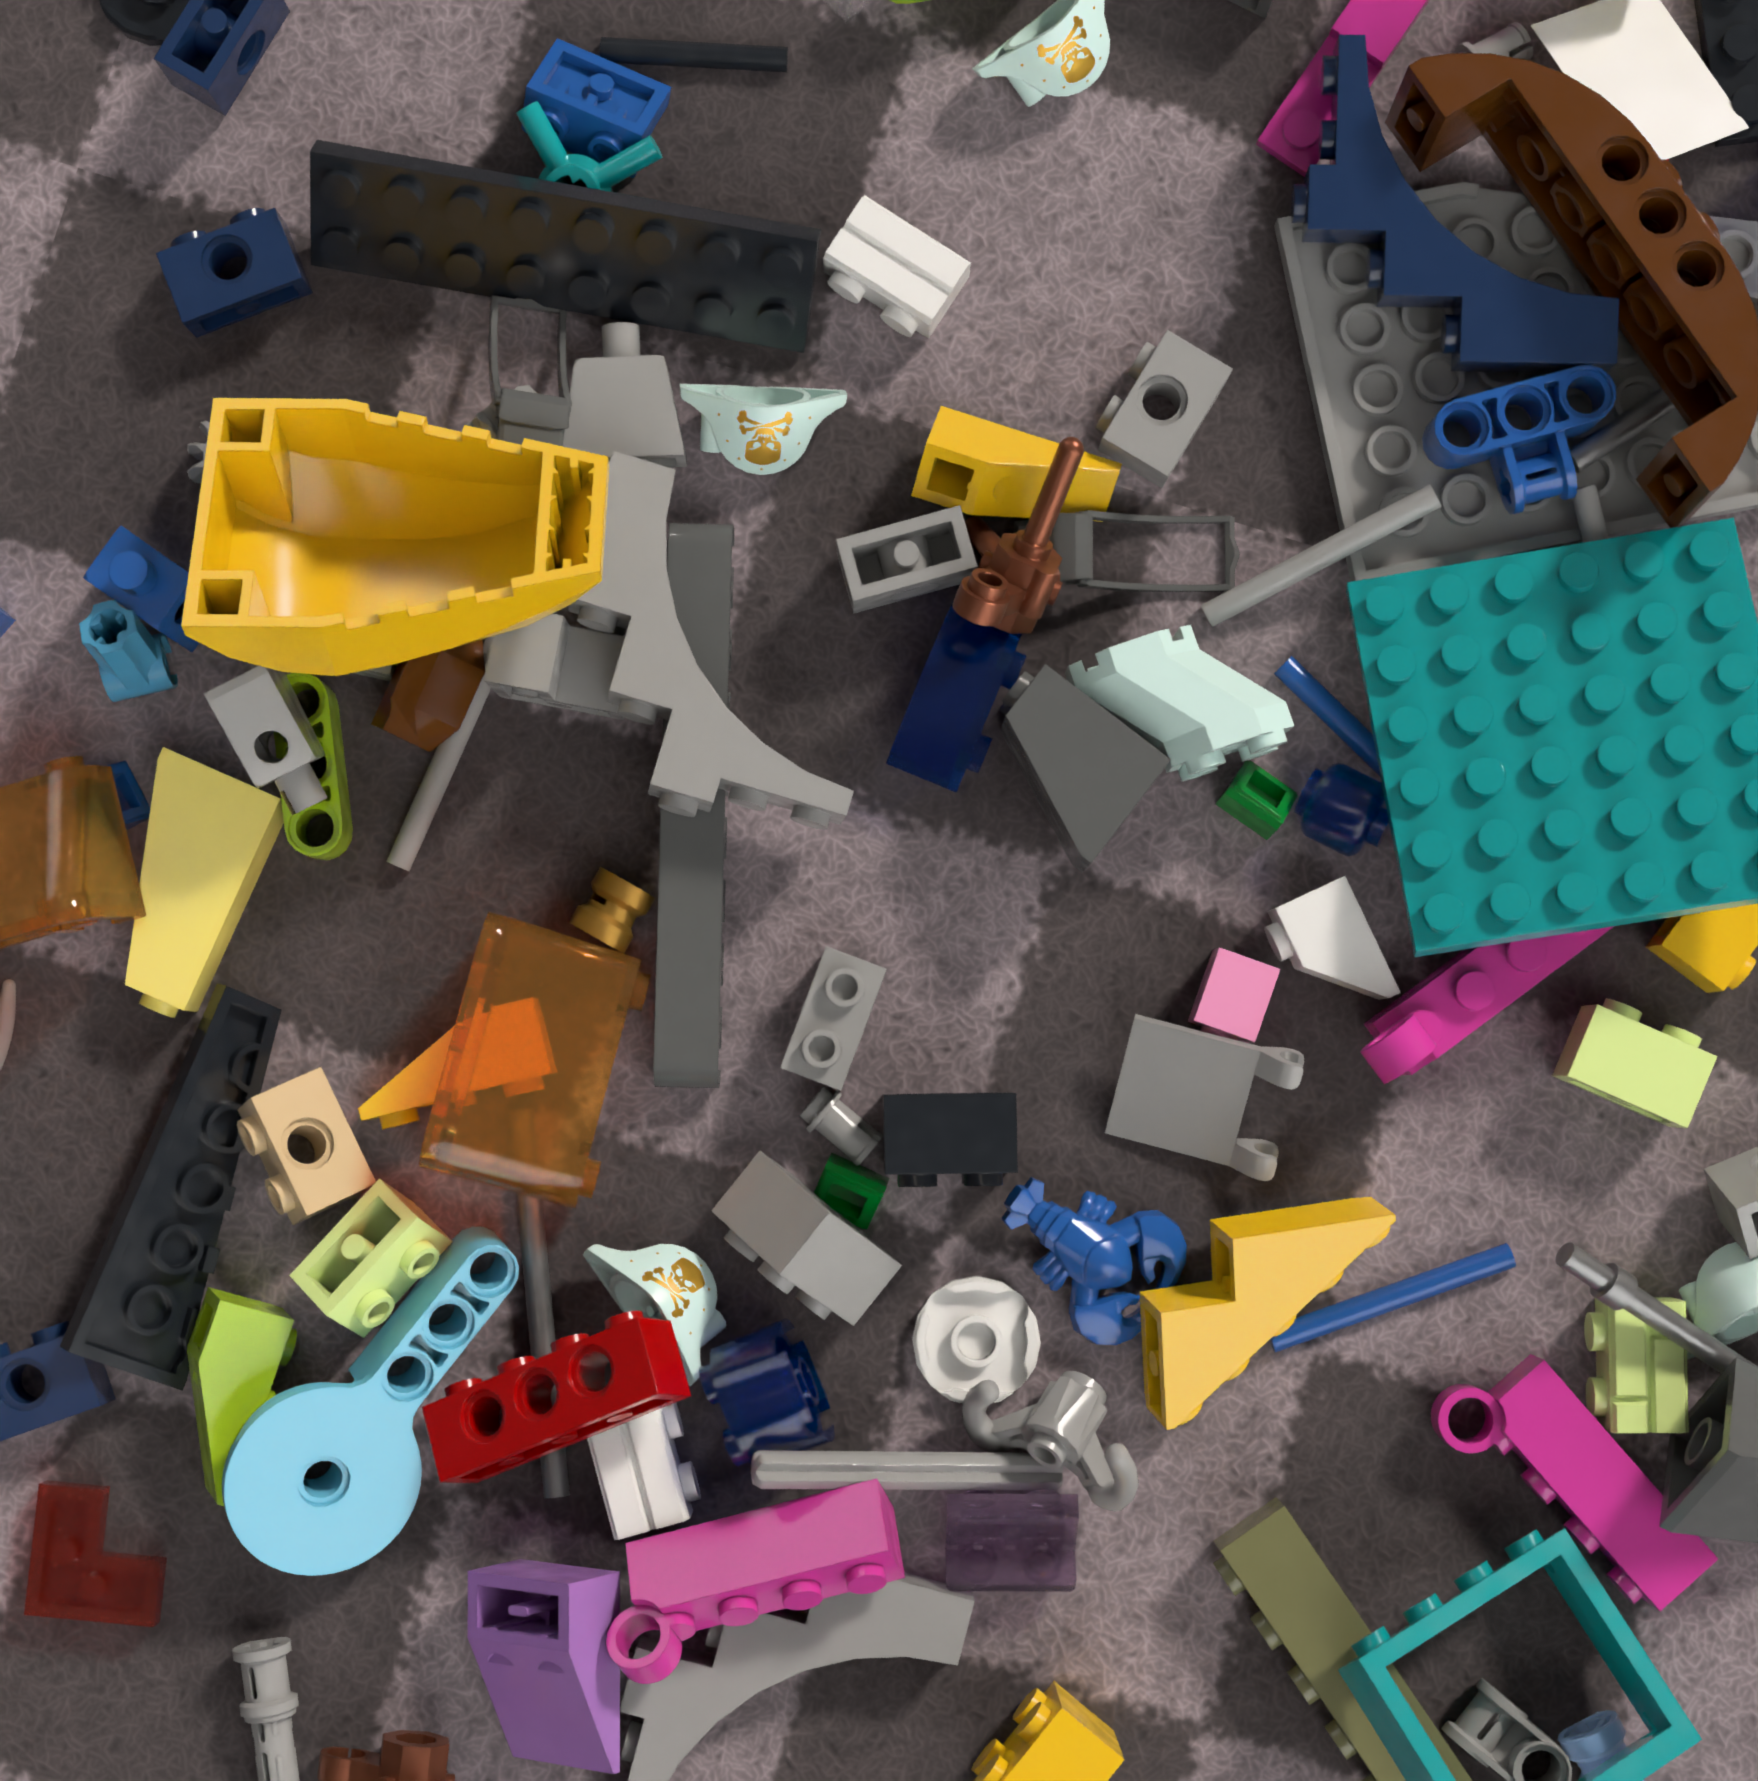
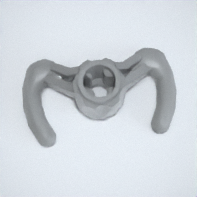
[962,1371,1139,1512]

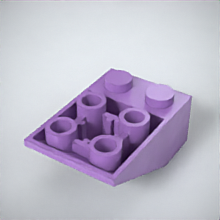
[467,1559,620,1774]

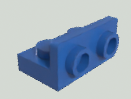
[522,38,672,178]

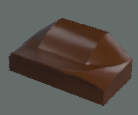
[371,639,485,752]

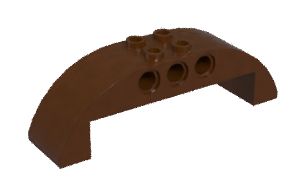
[1385,53,1758,528]

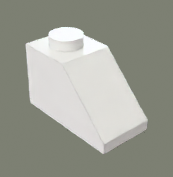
[1264,876,1401,1000]

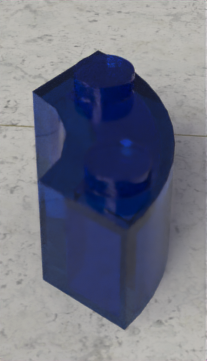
[886,598,1027,793]

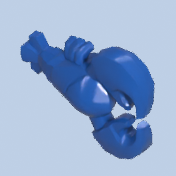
[1001,1177,1187,1345]

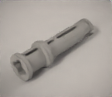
[232,1637,300,1781]

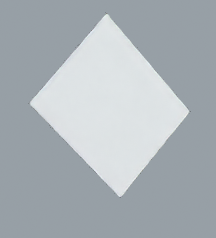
[1531,0,1749,160]

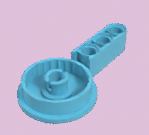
[222,1226,519,1576]

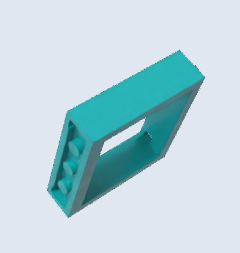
[1338,1528,1702,1781]

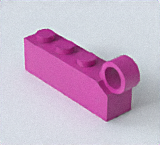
[1360,926,1614,1084]
[1431,1354,1718,1611]
[606,1478,905,1684]

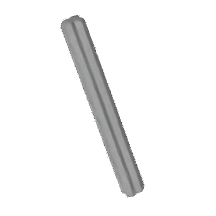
[751,1450,1063,1490]

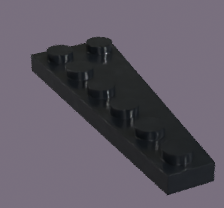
[60,983,282,1391]

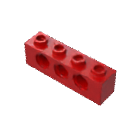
[422,1310,691,1483]

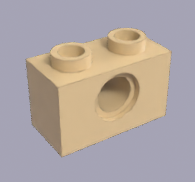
[237,1067,376,1225]

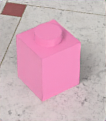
[1188,947,1280,1043]

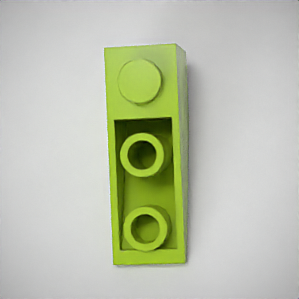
[187,1287,297,1506]

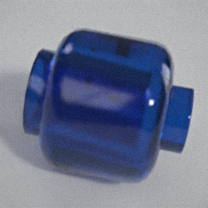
[1294,763,1390,856]

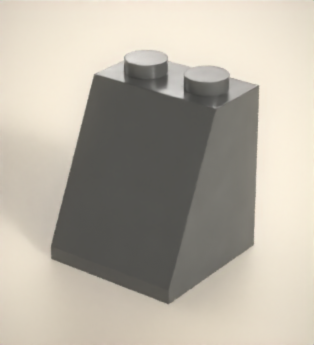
[999,664,1171,872]
[1659,1357,1758,1543]

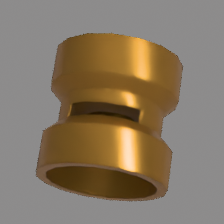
[569,867,655,953]

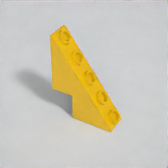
[1139,1197,1396,1430]

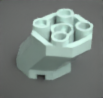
[1065,625,1294,782]

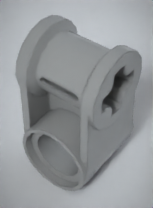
[1441,1677,1572,1781]

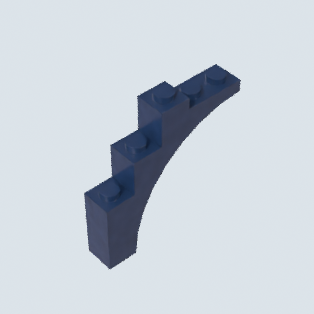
[1291,35,1619,373]

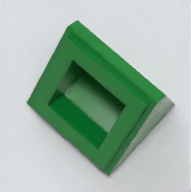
[1215,760,1298,840]
[814,1152,889,1230]

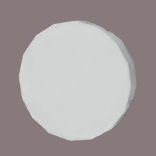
[912,1276,1041,1403]

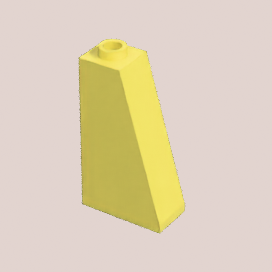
[125,747,284,1018]

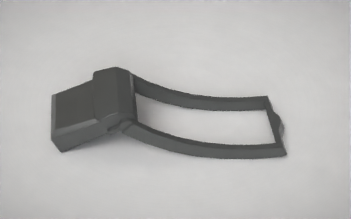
[488,295,572,446]
[1014,510,1240,592]

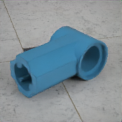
[79,600,178,702]

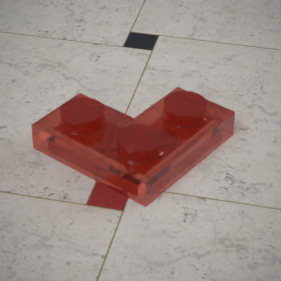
[24,1480,167,1627]

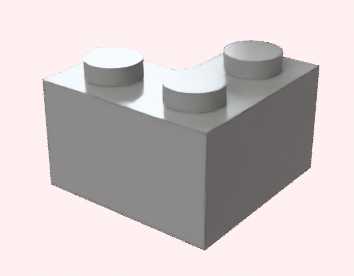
[484,613,626,720]
[711,1151,902,1326]

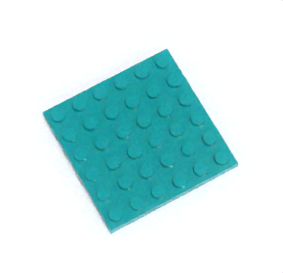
[1346,517,1758,957]

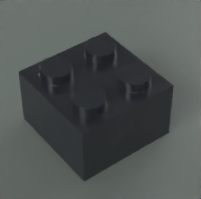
[883,1092,1018,1187]

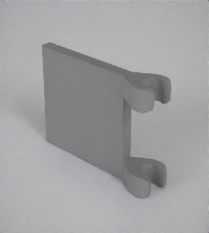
[1105,1014,1304,1181]

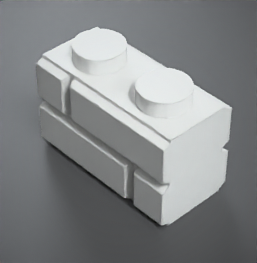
[823,195,971,339]
[587,1403,701,1540]

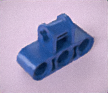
[1422,365,1616,514]

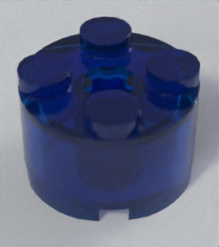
[699,1318,835,1467]

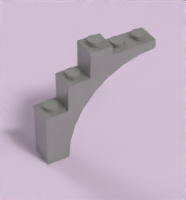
[568,450,854,830]
[620,1572,975,1781]

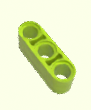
[274,673,353,861]

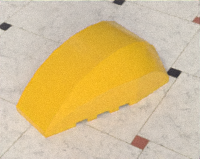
[181,398,610,676]

